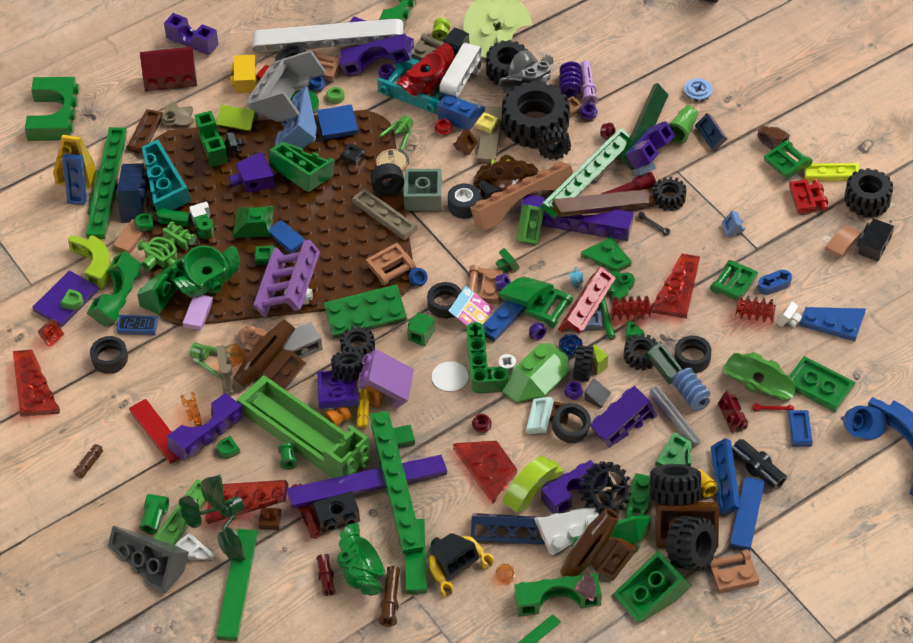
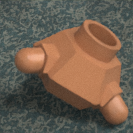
[238,326,268,352]

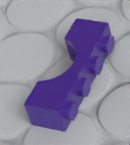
[340,33,412,77]
[167,393,242,461]

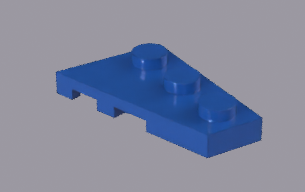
[799,307,866,341]

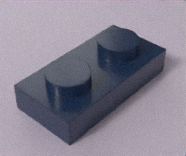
[695,113,728,151]

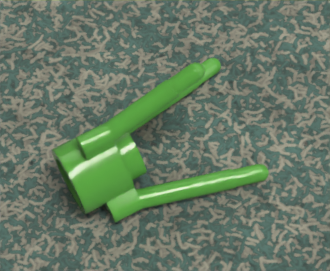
[380,115,414,150]
[189,342,240,378]

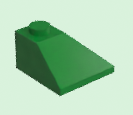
[233,206,274,238]

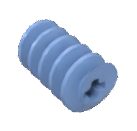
[672,368,710,411]

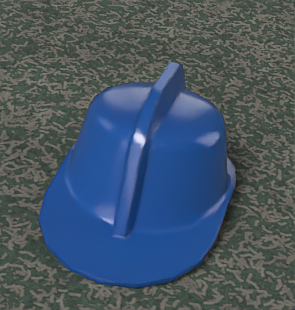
[841,405,886,439]

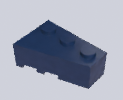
[117,163,148,223]

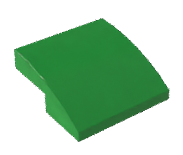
[498,276,554,307]

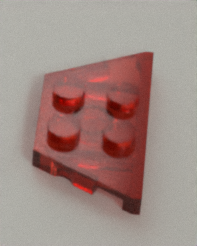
[453,440,517,504]

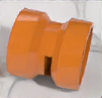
[324,407,351,427]

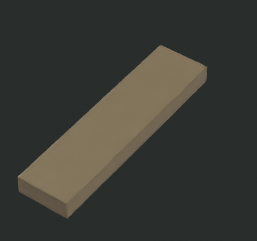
[477,106,502,163]
[352,188,417,240]

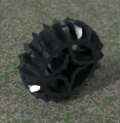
[578,461,632,514]

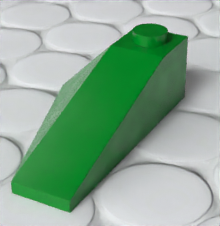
[137,254,187,314]

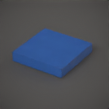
[317,104,358,140]

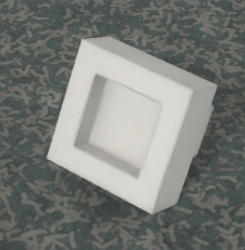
[776,302,802,328]

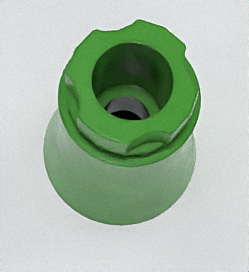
[668,105,698,144]

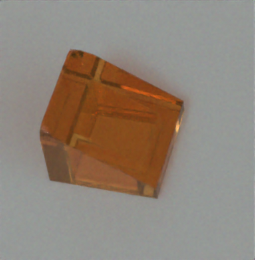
[224,343,246,368]

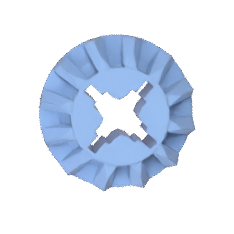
[684,78,713,102]

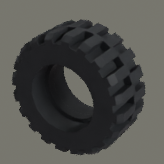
[502,81,570,148]

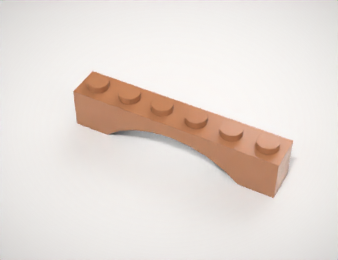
[470,162,573,231]

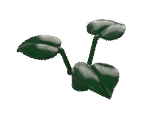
[178,474,246,561]

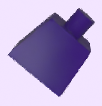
[229,152,275,193]

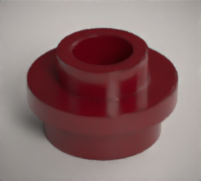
[600,122,616,140]
[472,414,492,433]

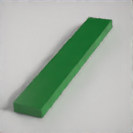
[216,529,258,641]

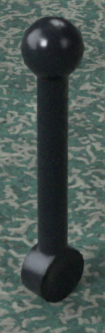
[638,212,670,236]

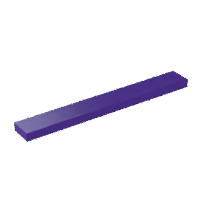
[286,454,447,509]

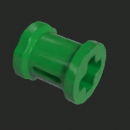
[278,443,297,470]

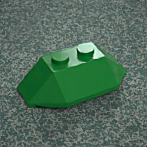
[572,515,651,552]

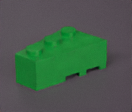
[269,142,335,192]

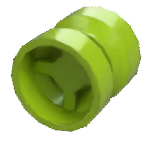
[432,17,451,42]

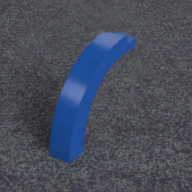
[867,397,913,496]

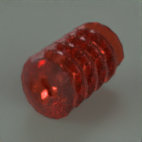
[735,294,776,323]
[611,295,651,321]

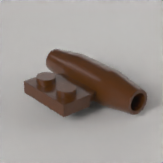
[233,319,307,389]
[560,508,636,581]

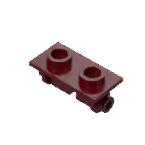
[718,390,749,433]

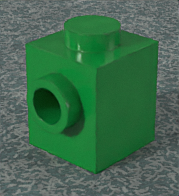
[407,312,435,346]

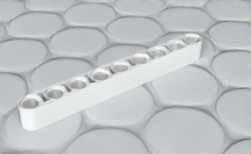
[252,19,403,53]

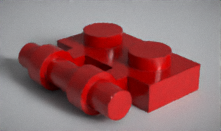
[789,179,829,214]

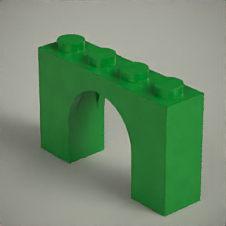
[25,77,80,141]

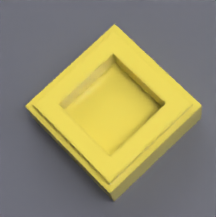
[475,112,500,134]

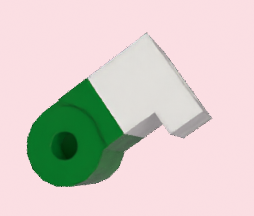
[189,202,214,239]

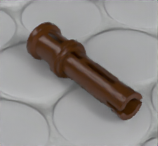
[378,565,400,627]

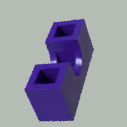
[164,13,219,55]
[625,121,675,169]
[541,460,605,514]

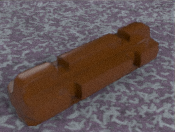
[73,444,103,478]

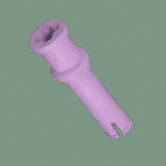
[580,60,598,105]

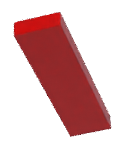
[129,399,180,464]

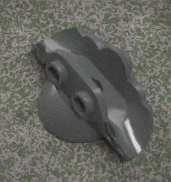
[499,50,554,94]

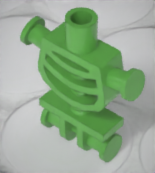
[137,222,197,271]

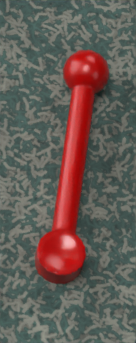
[752,403,794,412]

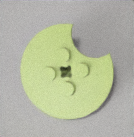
[463,0,532,58]

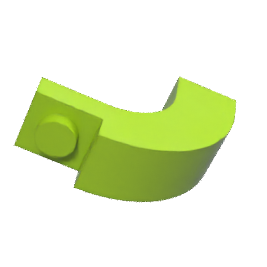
[68,234,111,290]
[502,455,565,512]

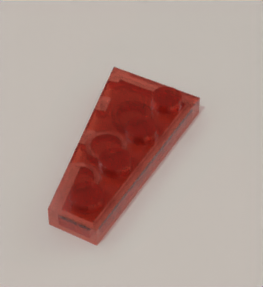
[649,253,700,319]

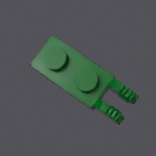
[626,473,651,518]

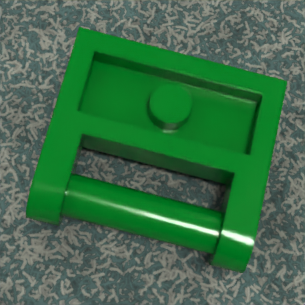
[764,140,813,180]
[710,260,758,302]
[525,288,573,328]

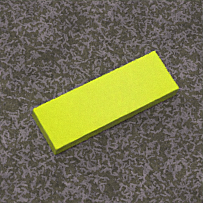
[803,163,859,181]

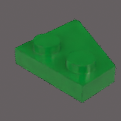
[655,432,692,466]

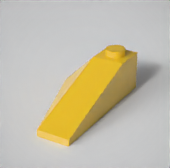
[53,135,96,189]

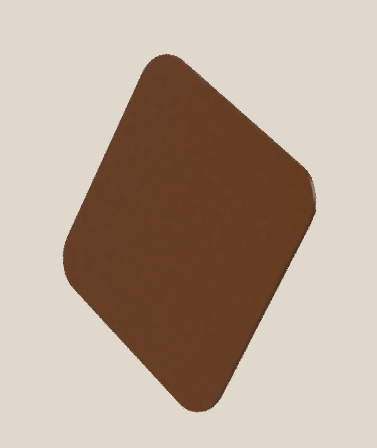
[145,110,413,326]

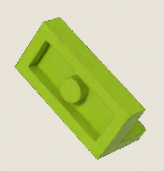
[216,104,259,131]

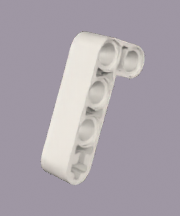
[440,43,482,97]

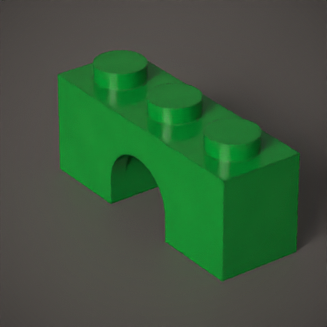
[194,110,228,167]

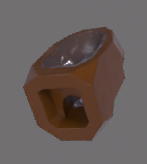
[757,126,790,150]

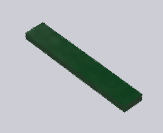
[621,83,669,170]

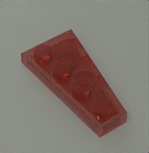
[13,349,60,417]
[205,480,289,524]

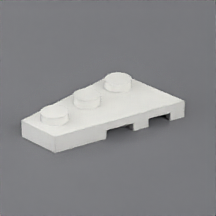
[534,507,599,555]

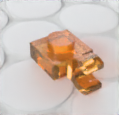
[181,392,202,427]

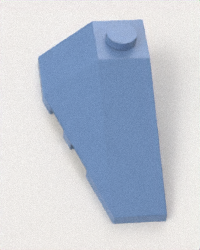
[275,86,316,148]

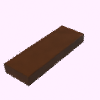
[127,109,163,154]

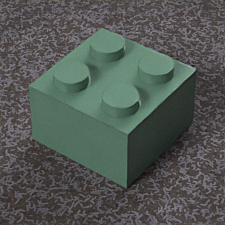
[404,169,442,211]

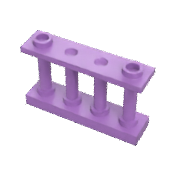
[253,240,320,317]

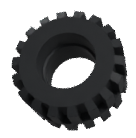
[486,40,528,85]
[844,168,893,217]
[649,464,701,505]
[666,516,717,571]

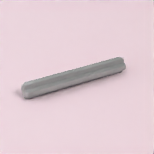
[650,386,700,447]

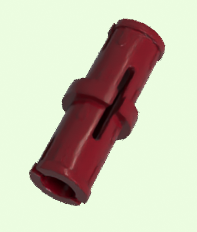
[316,554,336,596]

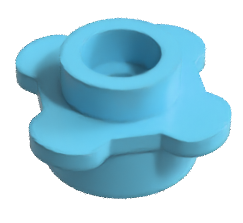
[570,267,584,289]

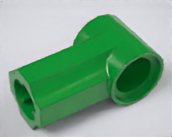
[140,494,169,535]

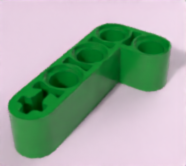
[467,322,508,394]

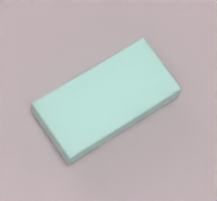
[526,397,554,434]

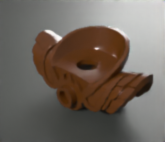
[473,155,539,192]

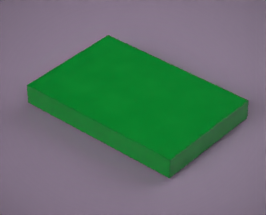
[789,356,856,413]

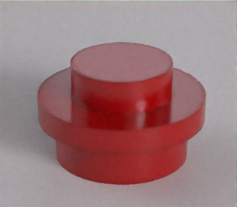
[435,118,453,135]

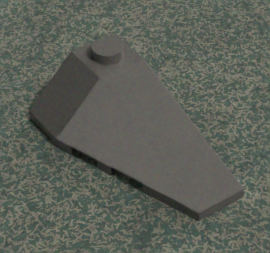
[108,526,189,593]

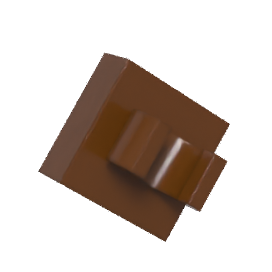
[453,129,478,155]
[258,507,282,530]

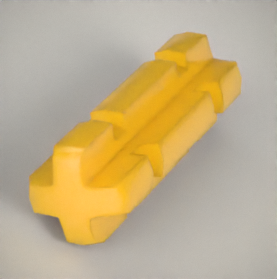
[357,390,370,428]

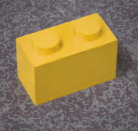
[231,54,257,93]

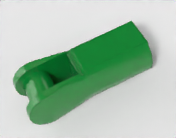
[156,208,191,227]

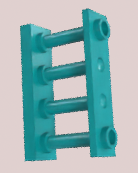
[377,58,445,115]

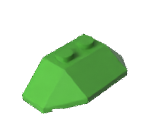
[502,343,570,404]

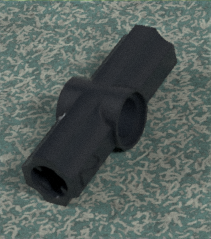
[732,439,787,490]

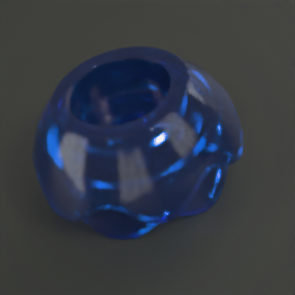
[559,334,583,356]

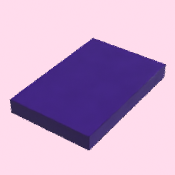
[32,270,99,327]
[317,370,359,409]

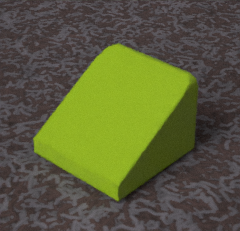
[593,345,608,374]

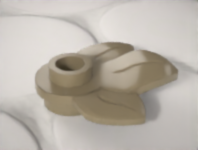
[161,102,195,127]

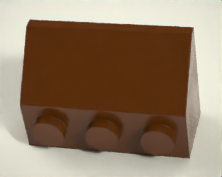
[655,502,719,548]

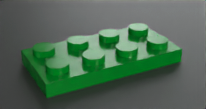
[324,285,407,339]

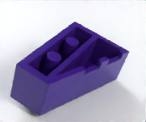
[590,386,657,448]

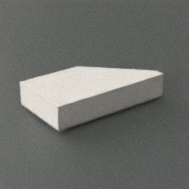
[175,533,215,561]

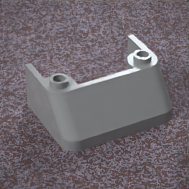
[246,50,326,122]

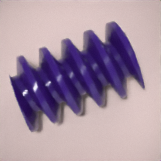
[559,61,581,98]

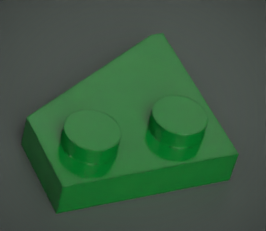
[581,237,632,272]

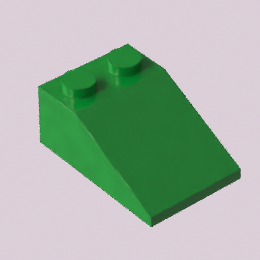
[613,551,692,624]

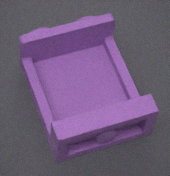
[359,349,414,409]

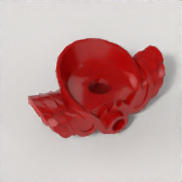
[397,43,454,96]

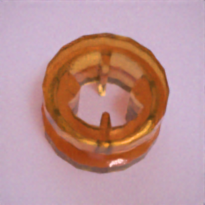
[496,564,515,585]

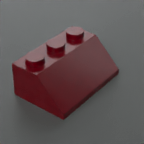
[140,47,197,91]

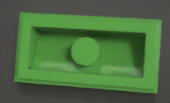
[516,205,544,245]

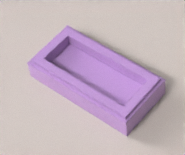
[183,295,213,331]

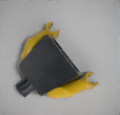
[429,533,494,597]

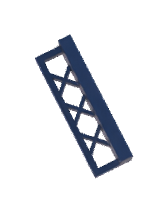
[471,513,545,545]

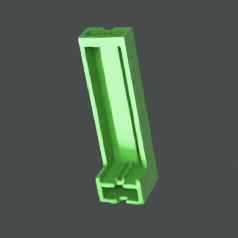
[237,375,370,478]

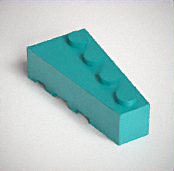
[142,139,192,210]

